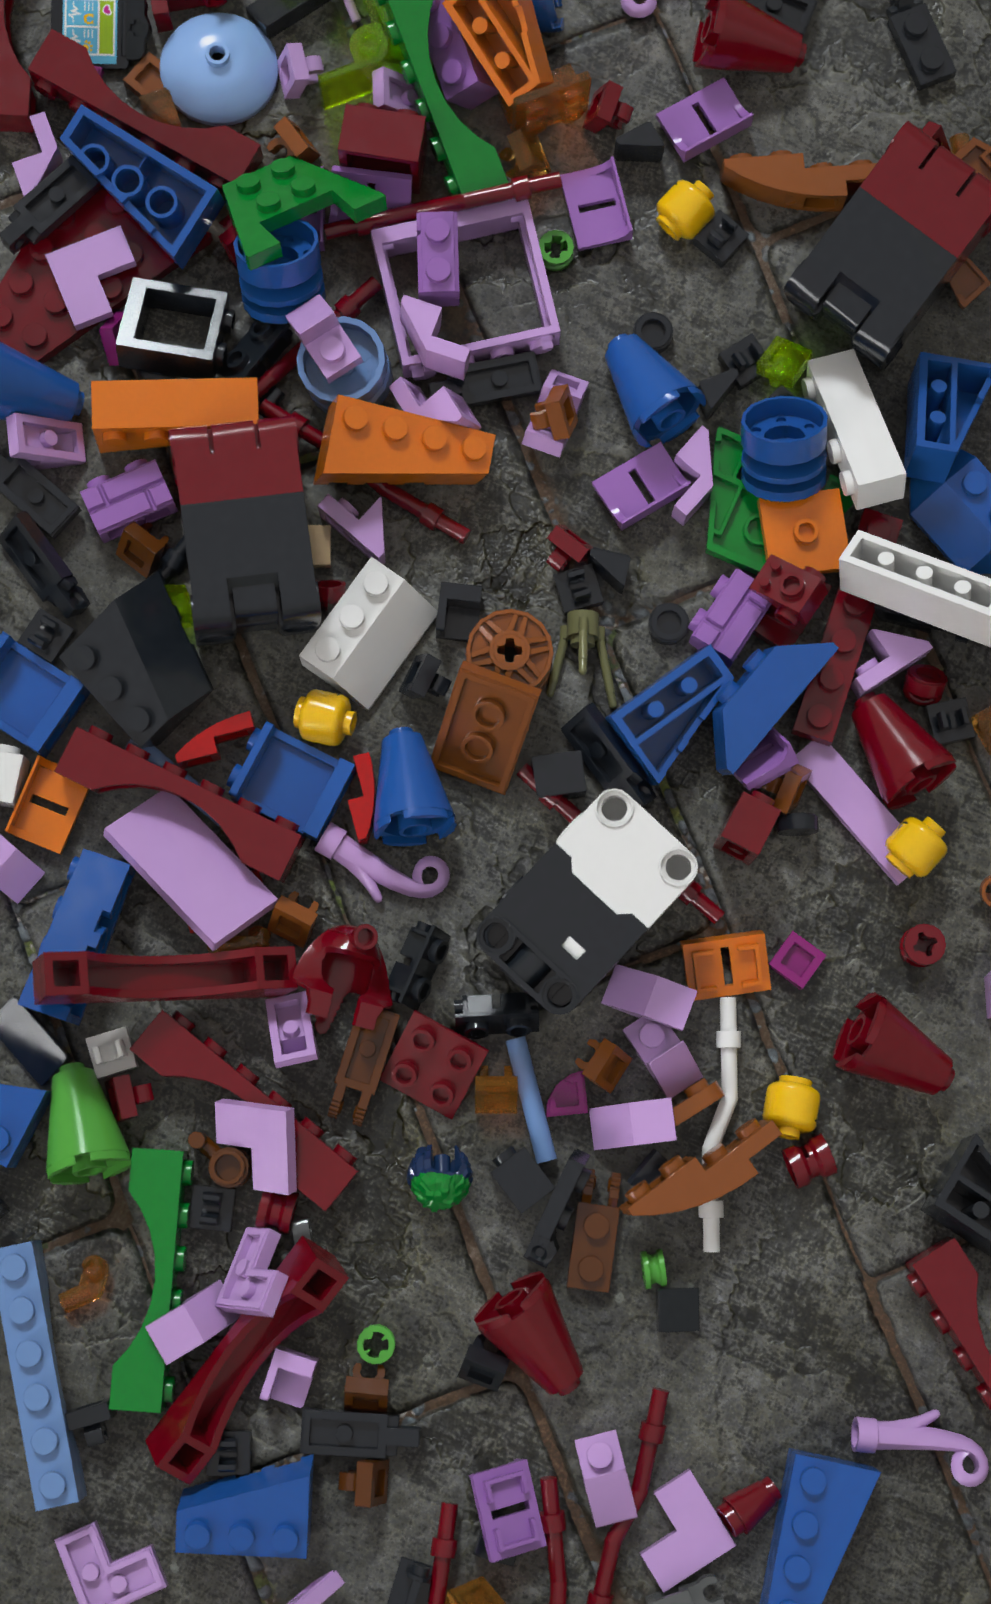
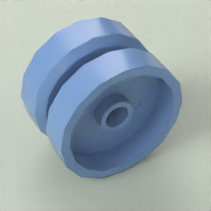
[297,316,393,414]

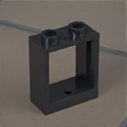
[115,277,236,379]

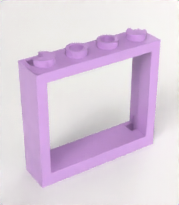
[371,199,561,380]

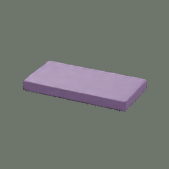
[103,791,278,951]

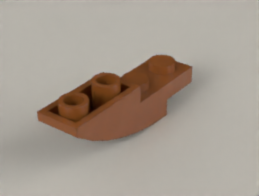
[720,150,877,212]
[619,1118,782,1216]

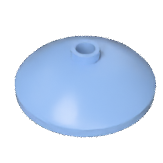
[160,12,278,126]

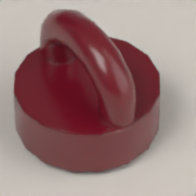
[903,664,947,706]

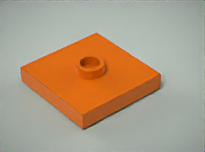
[757,488,848,574]

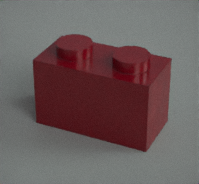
[713,790,782,865]

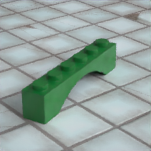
[375,0,508,196]
[109,1148,194,1413]

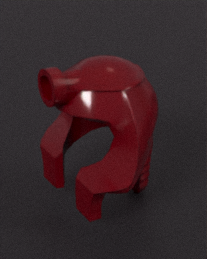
[293,924,393,1034]

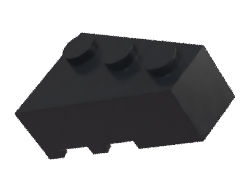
[920,1133,991,1257]

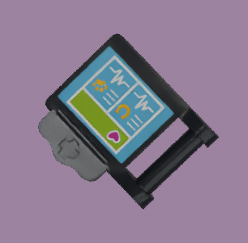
[51,0,152,70]

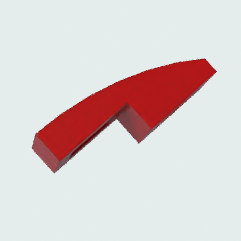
[175,711,256,769]
[348,752,376,845]

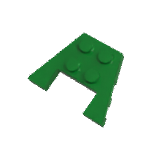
[222,155,387,271]
[705,426,854,575]

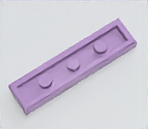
[792,741,907,886]

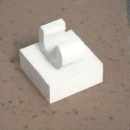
[85,1026,139,1079]

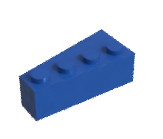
[60,104,225,270]
[17,848,136,1026]

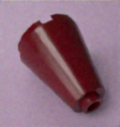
[692,0,807,73]
[851,692,957,809]
[833,992,955,1095]
[474,1271,583,1396]

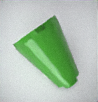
[46,1062,131,1185]

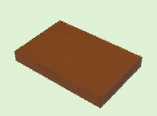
[431,660,542,795]

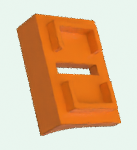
[5,755,90,855]
[680,930,771,1001]

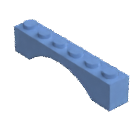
[0,1240,87,1511]

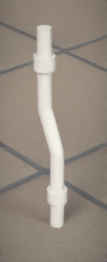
[698,997,741,1252]

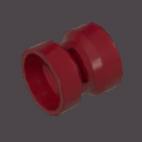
[781,1134,837,1189]

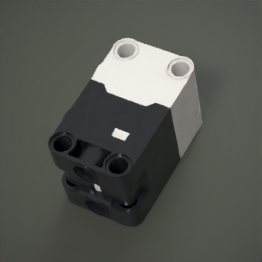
[476,788,698,1015]

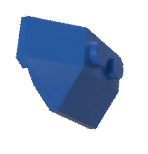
[909,449,991,574]
[712,642,839,776]

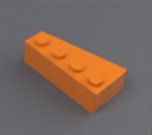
[91,377,259,453]
[313,394,496,485]

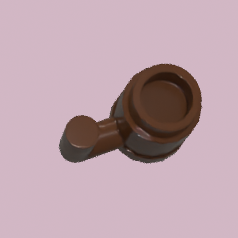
[188,1131,252,1189]

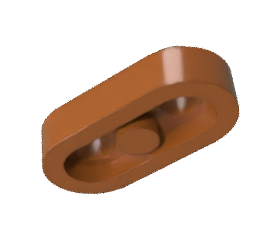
[673,1078,725,1127]

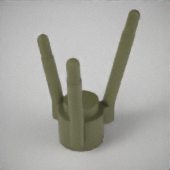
[546,610,617,709]

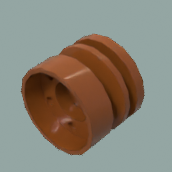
[466,609,553,690]

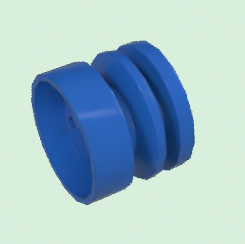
[233,219,326,324]
[741,396,828,502]

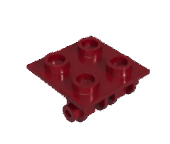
[380,1010,489,1120]

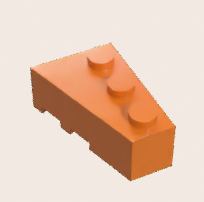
[442,0,554,107]

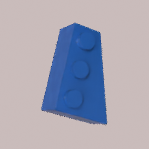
[904,352,991,483]
[0,1084,51,1168]
[175,1454,314,1559]

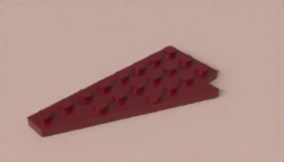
[0,187,213,364]

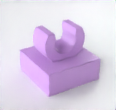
[277,43,324,99]

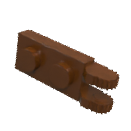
[328,1010,401,1127]
[566,1169,621,1293]

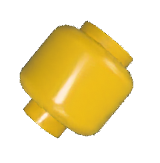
[656,180,715,241]
[293,689,357,746]
[885,816,948,879]
[763,1075,821,1140]

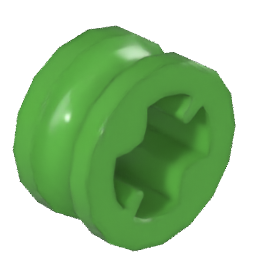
[539,230,574,271]
[640,1249,667,1289]
[357,1324,396,1364]

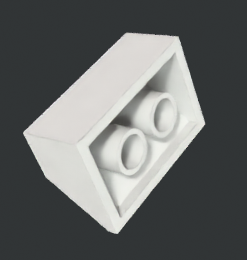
[299,557,438,712]

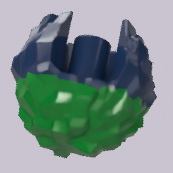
[407,1145,474,1212]

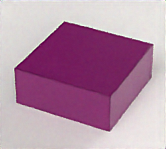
[768,931,827,990]

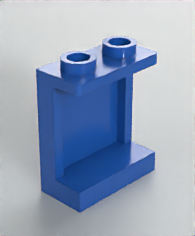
[0,631,90,758]
[226,721,357,843]

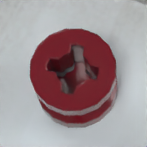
[899,923,946,968]
[255,1191,299,1235]

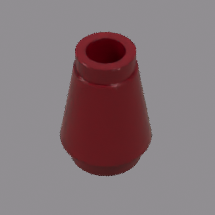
[716,1476,782,1537]

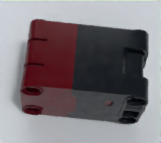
[783,121,991,371]
[168,415,321,646]

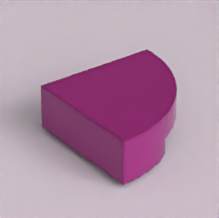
[99,311,124,366]
[546,1071,588,1117]

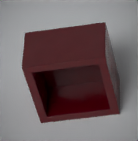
[338,103,427,194]

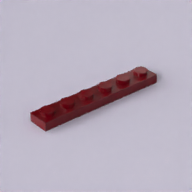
[791,508,903,747]

